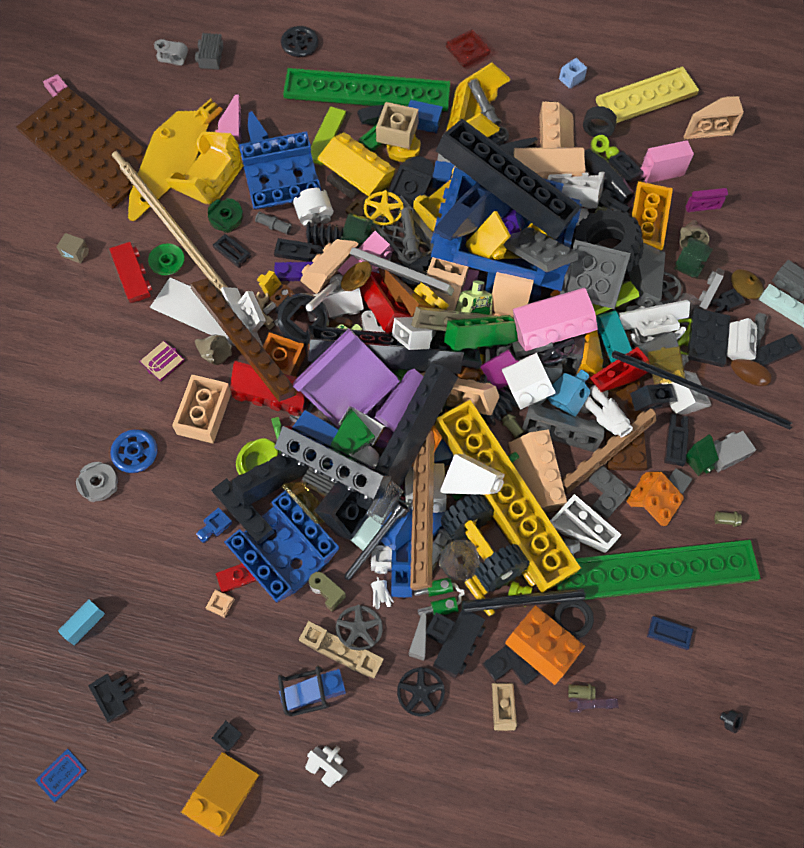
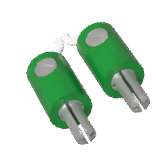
[413,577,464,616]

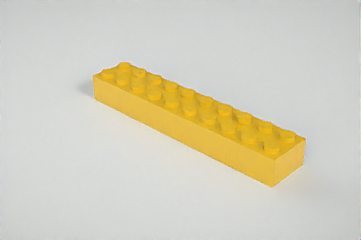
[435,400,581,593]

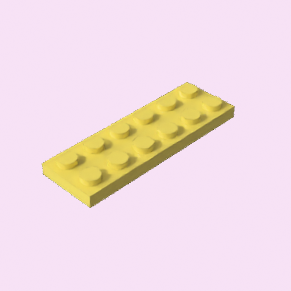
[596,67,699,123]

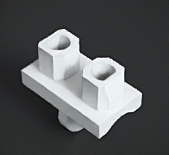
[305,746,348,787]

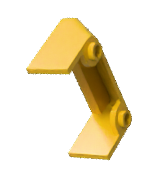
[447,63,510,137]
[465,211,554,260]

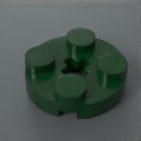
[208,198,244,233]

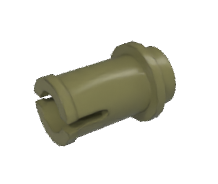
[502,414,525,439]
[714,511,742,527]
[568,684,595,701]

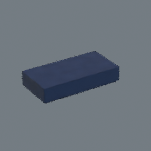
[647,616,693,650]

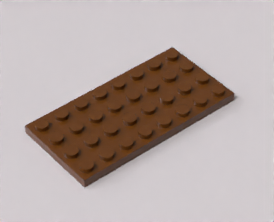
[16,87,147,209]

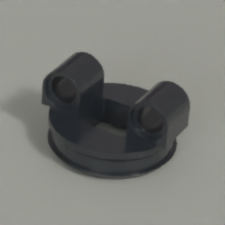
[275,293,329,345]

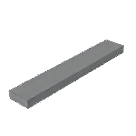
[350,247,454,296]

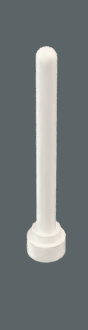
[306,274,343,311]

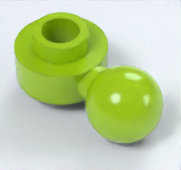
[591,135,620,159]

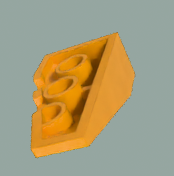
[575,330,604,384]

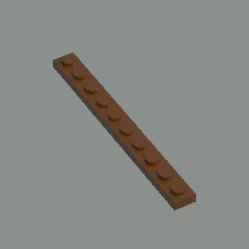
[191,278,297,402]

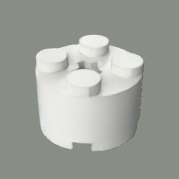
[293,188,333,228]

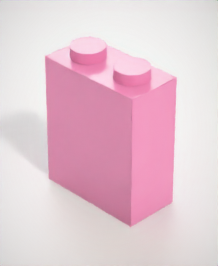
[641,140,694,183]

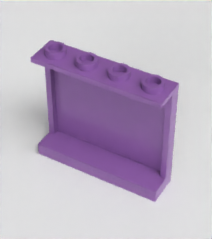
[293,328,400,428]

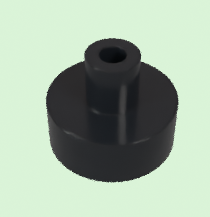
[720,709,744,733]

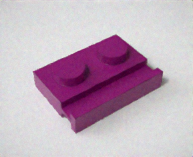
[686,188,728,212]

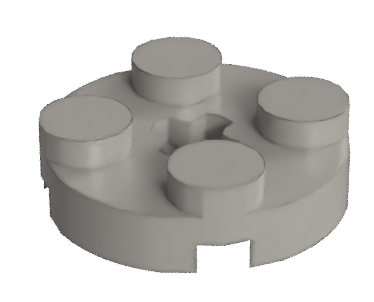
[76,462,118,502]

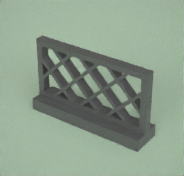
[366,195,434,266]

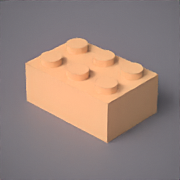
[172,375,231,444]

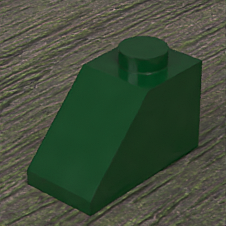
[686,434,719,476]

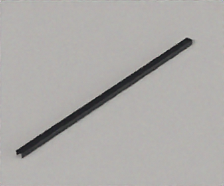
[612,350,792,430]

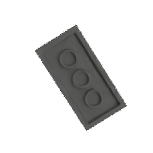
[503,227,578,272]

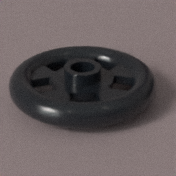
[281,26,319,57]

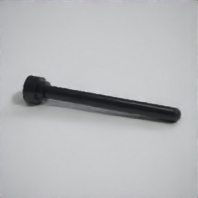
[344,500,410,580]

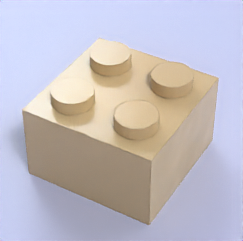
[376,102,419,149]

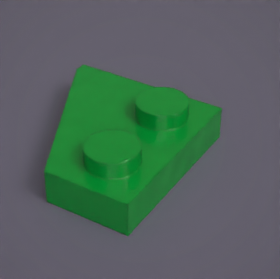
[331,409,375,456]

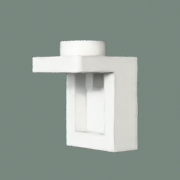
[371,545,392,574]

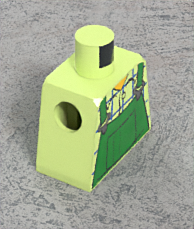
[455,280,493,315]

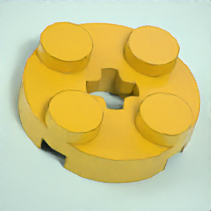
[387,134,421,162]
[414,282,449,310]

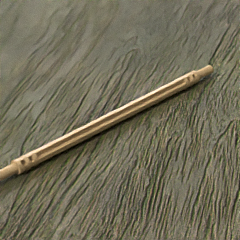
[112,151,229,295]

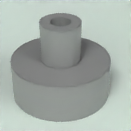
[562,538,580,557]

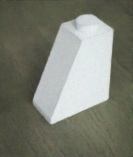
[440,454,505,494]

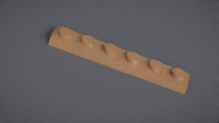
[562,408,656,494]

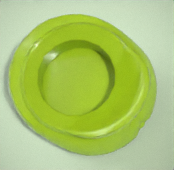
[236,438,278,475]

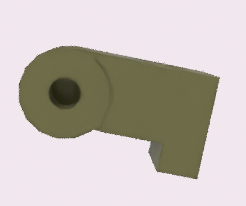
[309,572,346,612]

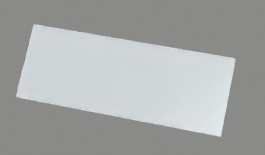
[150,278,235,346]

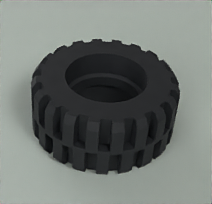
[571,209,644,273]

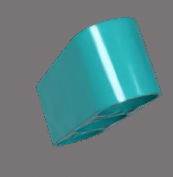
[596,311,632,363]

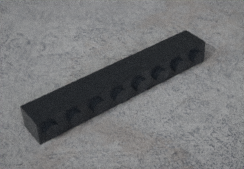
[356,363,458,519]

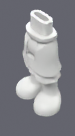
[579,385,633,437]

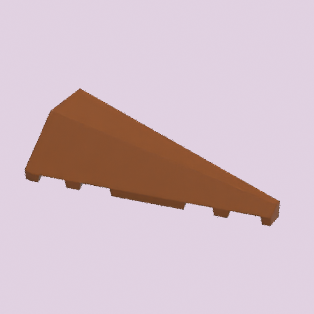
[378,268,435,317]

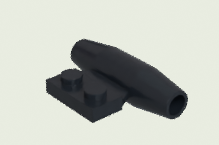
[584,149,644,204]

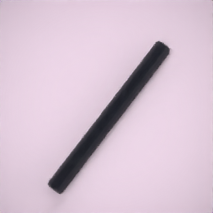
[462,589,585,612]

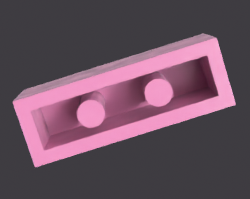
[338,231,394,276]

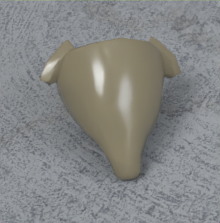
[680,220,709,255]
[195,334,232,365]

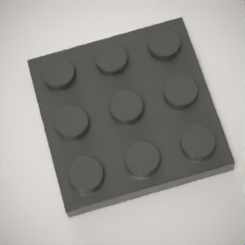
[560,240,631,309]

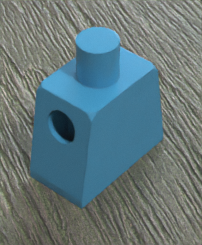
[546,370,590,416]

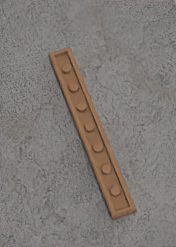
[410,430,434,590]

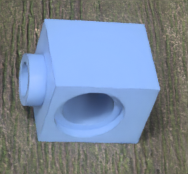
[559,58,587,89]

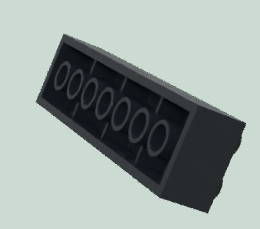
[436,119,581,240]
[306,326,464,374]

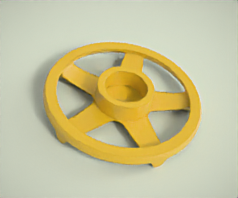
[364,190,403,225]

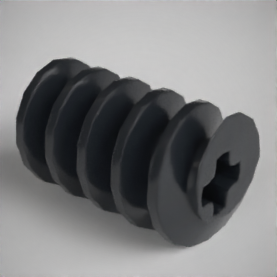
[306,221,344,246]
[479,386,518,426]

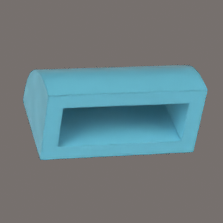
[58,599,105,645]

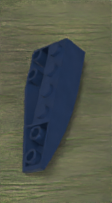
[433,183,513,240]

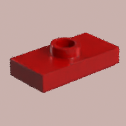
[215,564,257,593]

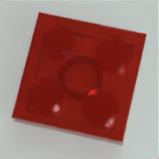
[446,29,491,68]

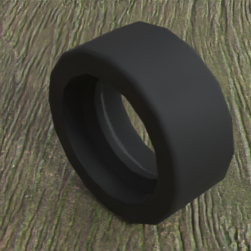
[583,106,617,137]
[553,600,594,640]

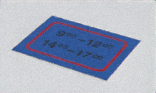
[35,749,87,803]

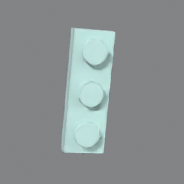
[758,284,804,328]

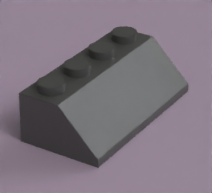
[522,404,604,452]

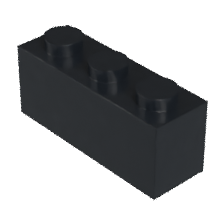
[433,610,486,678]

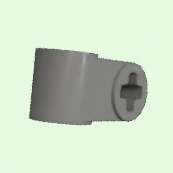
[154,39,188,65]

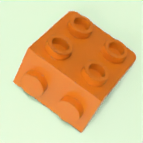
[626,472,684,526]

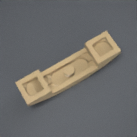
[299,621,383,678]

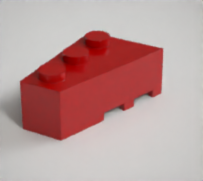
[109,242,152,303]

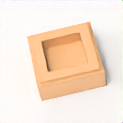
[206,590,234,618]

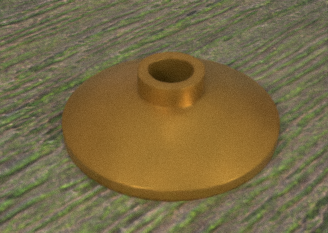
[341,261,372,291]
[731,269,764,299]

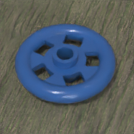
[111,429,157,473]

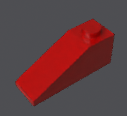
[590,347,650,392]

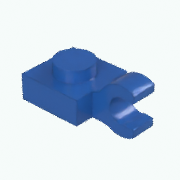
[196,507,232,543]

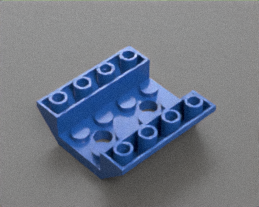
[239,131,321,210]
[224,489,339,603]

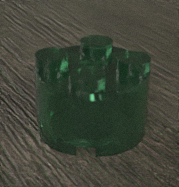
[341,213,374,249]
[674,237,713,278]

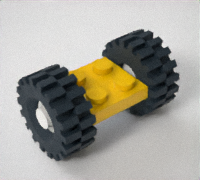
[440,494,530,592]

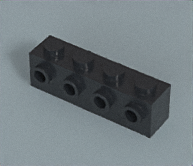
[232,444,310,508]

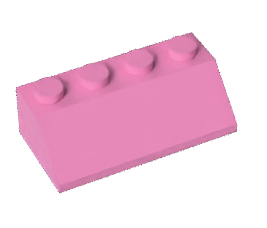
[513,288,598,351]

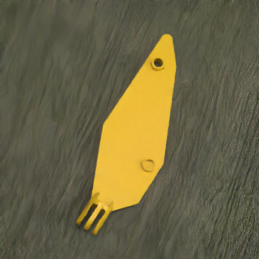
[128,98,223,221]

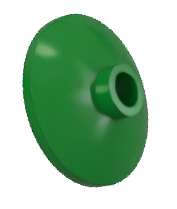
[148,243,185,275]

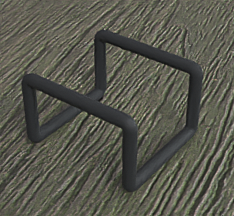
[278,666,330,717]

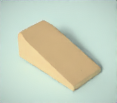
[492,683,517,730]

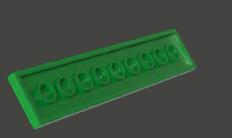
[283,68,450,112]
[556,540,761,603]

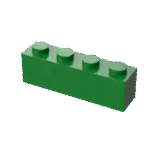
[444,315,518,351]

